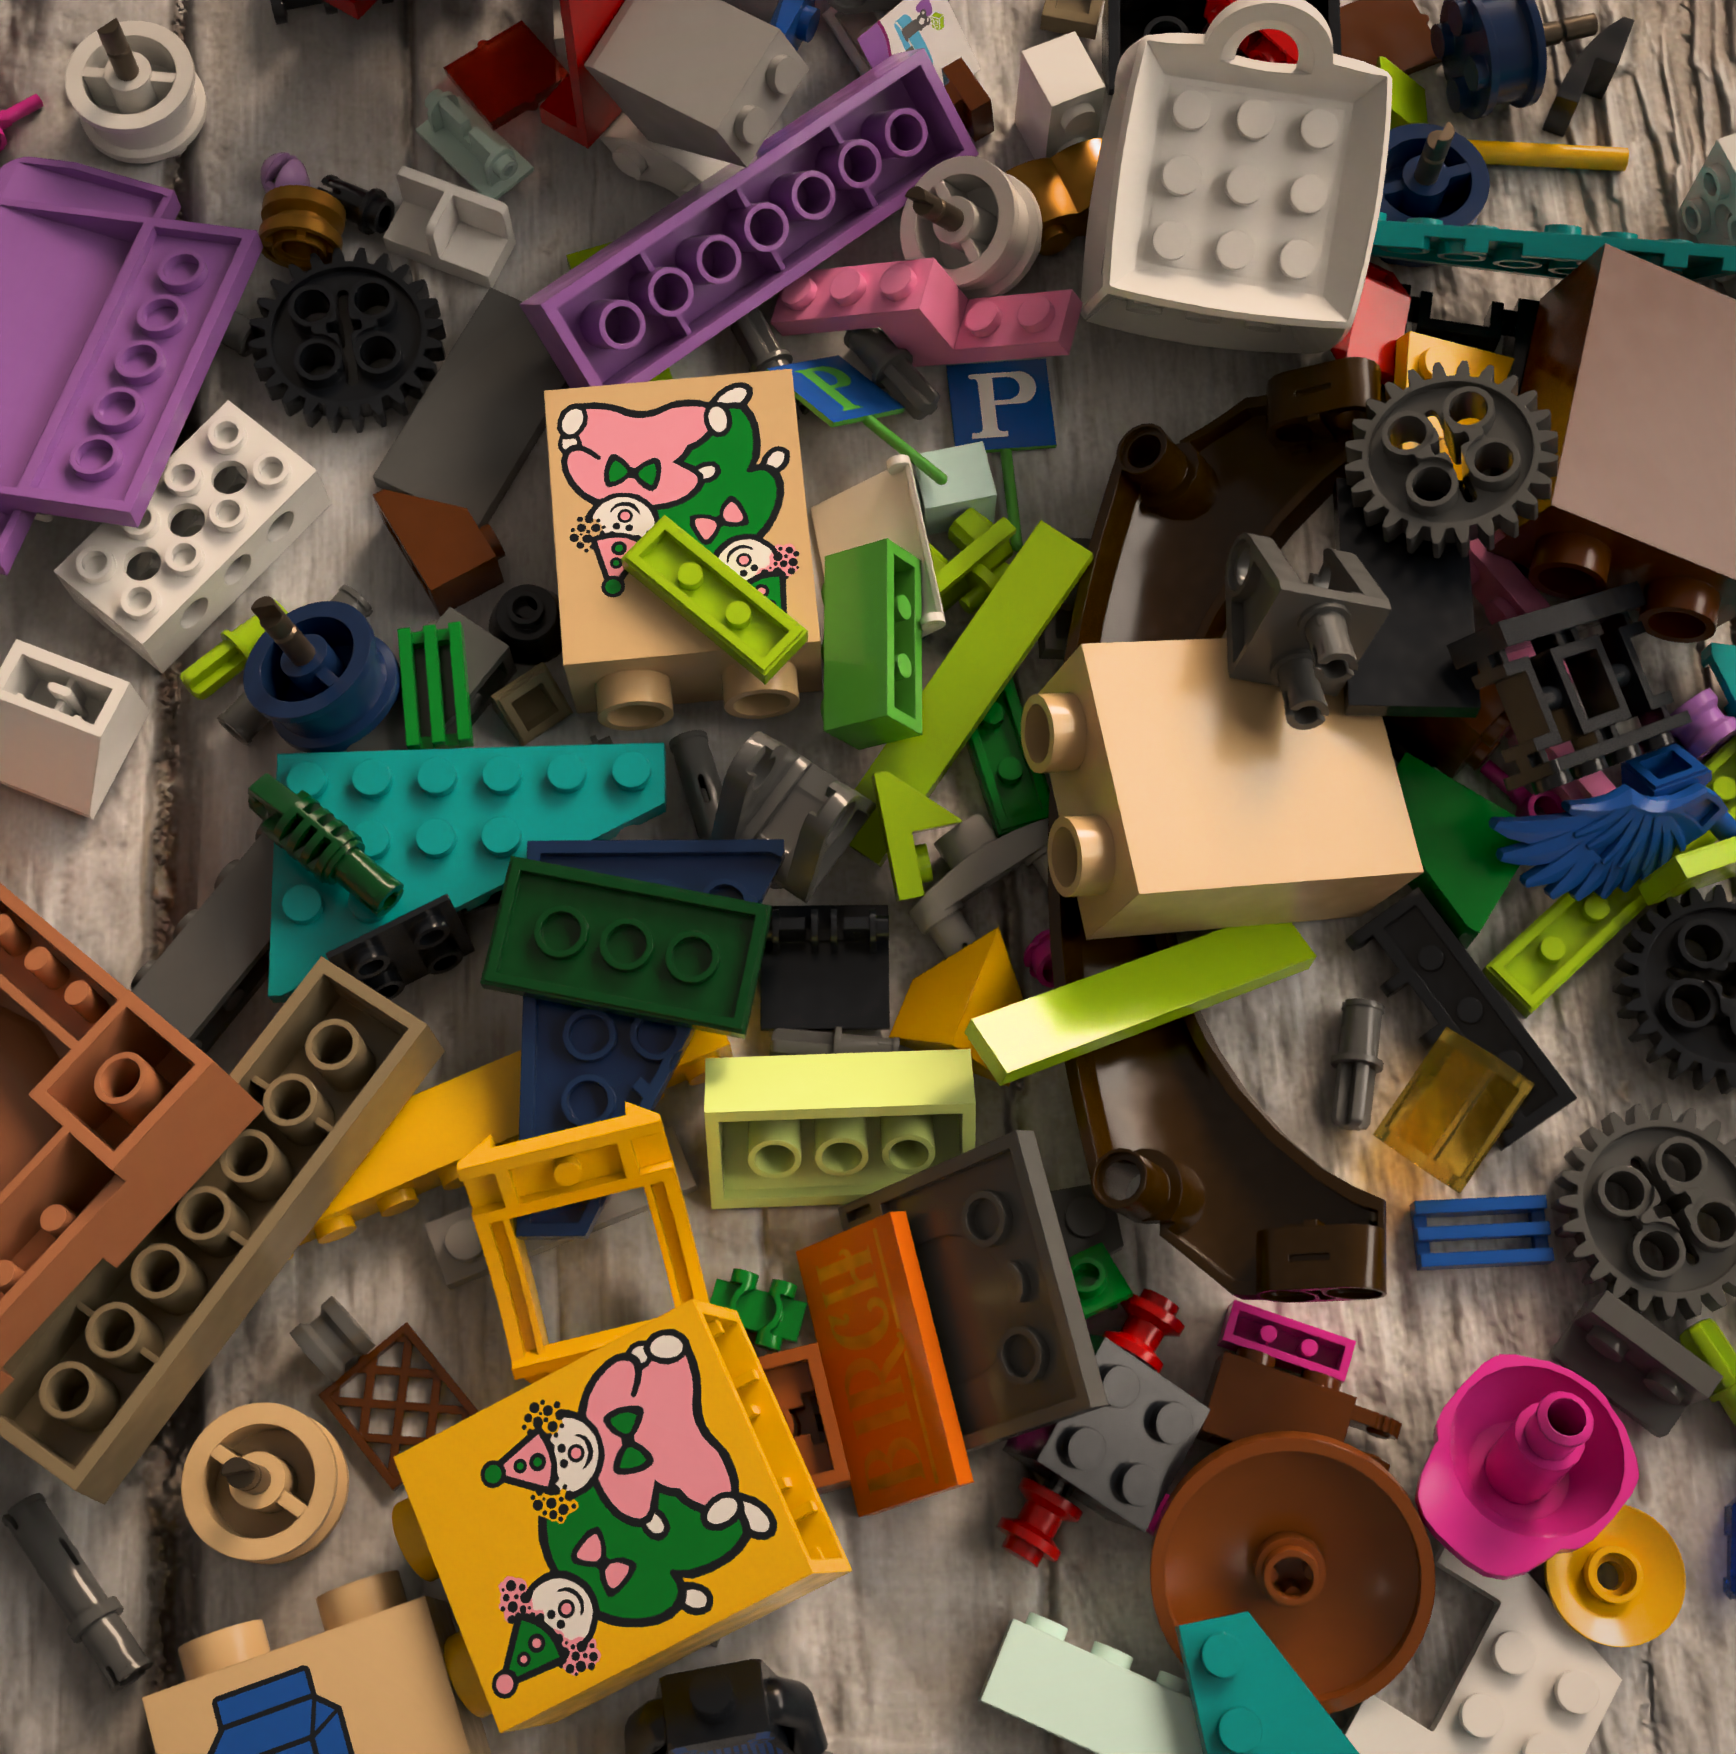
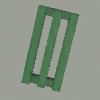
[397,621,474,750]

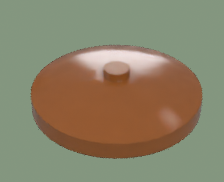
[1149,1431,1436,1714]

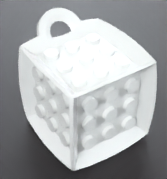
[1080,0,1392,354]

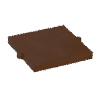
[1340,0,1442,75]

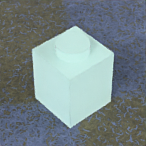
[911,441,997,535]

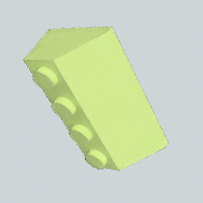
[704,1049,976,1209]

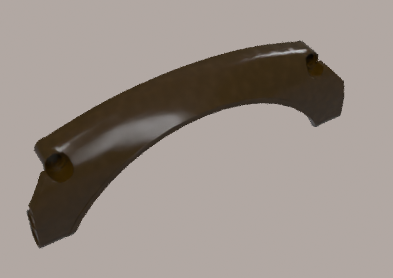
[1048,357,1387,1303]

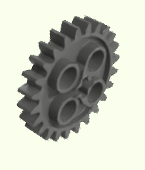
[1345,361,1558,558]
[1551,1103,1736,1322]

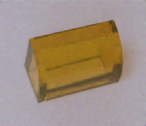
[1373,1026,1535,1194]

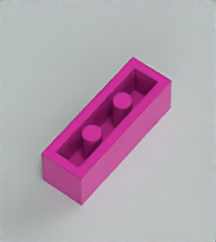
[1217,1300,1356,1383]

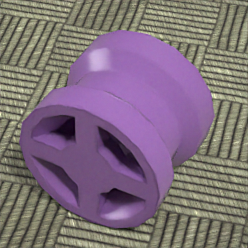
[1670,688,1736,762]

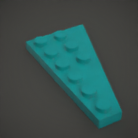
[1371,212,1736,282]

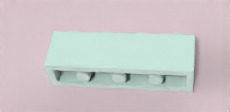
[978,1612,1203,1754]

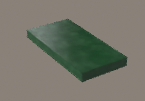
[480,856,772,1039]

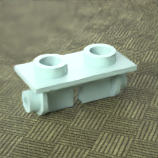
[415,89,534,200]

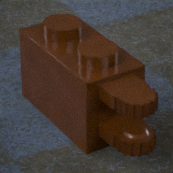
[1196,1347,1402,1472]

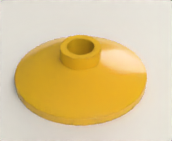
[1544,1505,1686,1648]

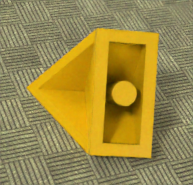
[889,926,1024,1087]

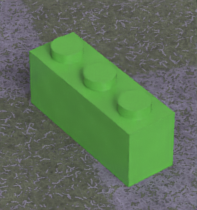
[820,538,922,750]

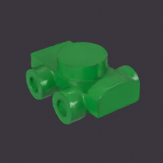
[710,1268,807,1352]

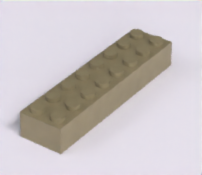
[0,956,445,1505]

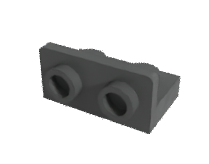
[1550,1290,1723,1438]

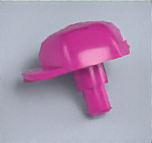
[1415,1354,1639,1580]

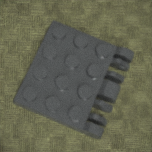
[838,1130,1108,1453]

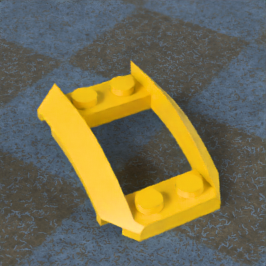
[457,1101,709,1384]

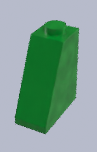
[1396,752,1520,949]

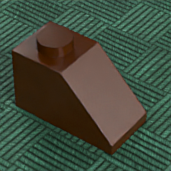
[373,489,506,617]

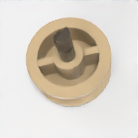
[181,1403,349,1564]

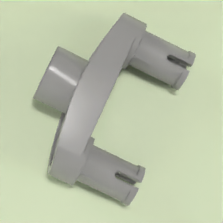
[908,813,1048,958]

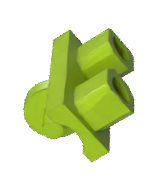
[929,507,1016,614]

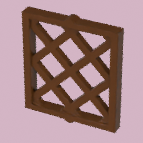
[318,1322,479,1491]

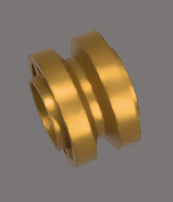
[258,185,346,271]

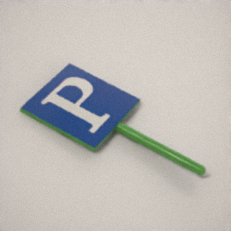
[946,359,1057,552]

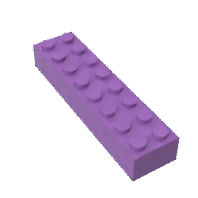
[519,48,979,388]

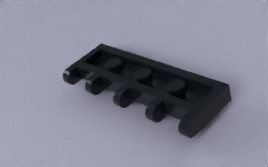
[1345,887,1577,1151]

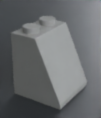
[584,0,809,167]

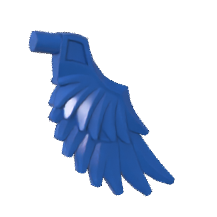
[1489,783,1736,901]

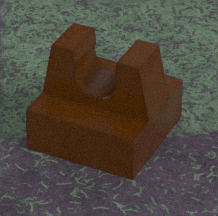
[942,57,994,142]

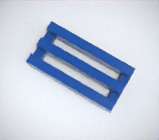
[1409,1195,1555,1271]

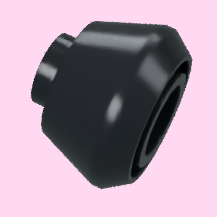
[489,584,562,666]

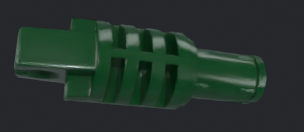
[248,773,404,918]

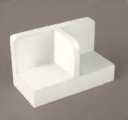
[383,166,516,289]

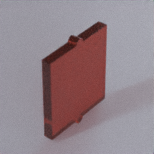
[444,20,569,131]

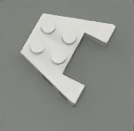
[1342,1544,1622,1754]

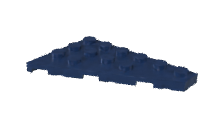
[516,839,785,1240]

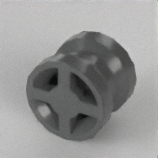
[290,1296,376,1383]

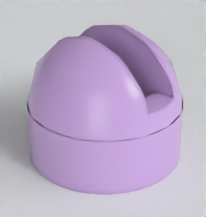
[260,152,310,193]

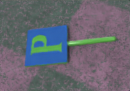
[766,355,948,485]

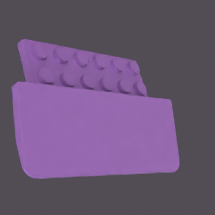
[0,157,263,576]

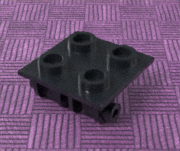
[325,894,476,1000]
[760,905,890,1031]

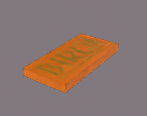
[796,1211,974,1517]

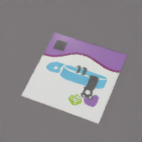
[857,0,980,85]

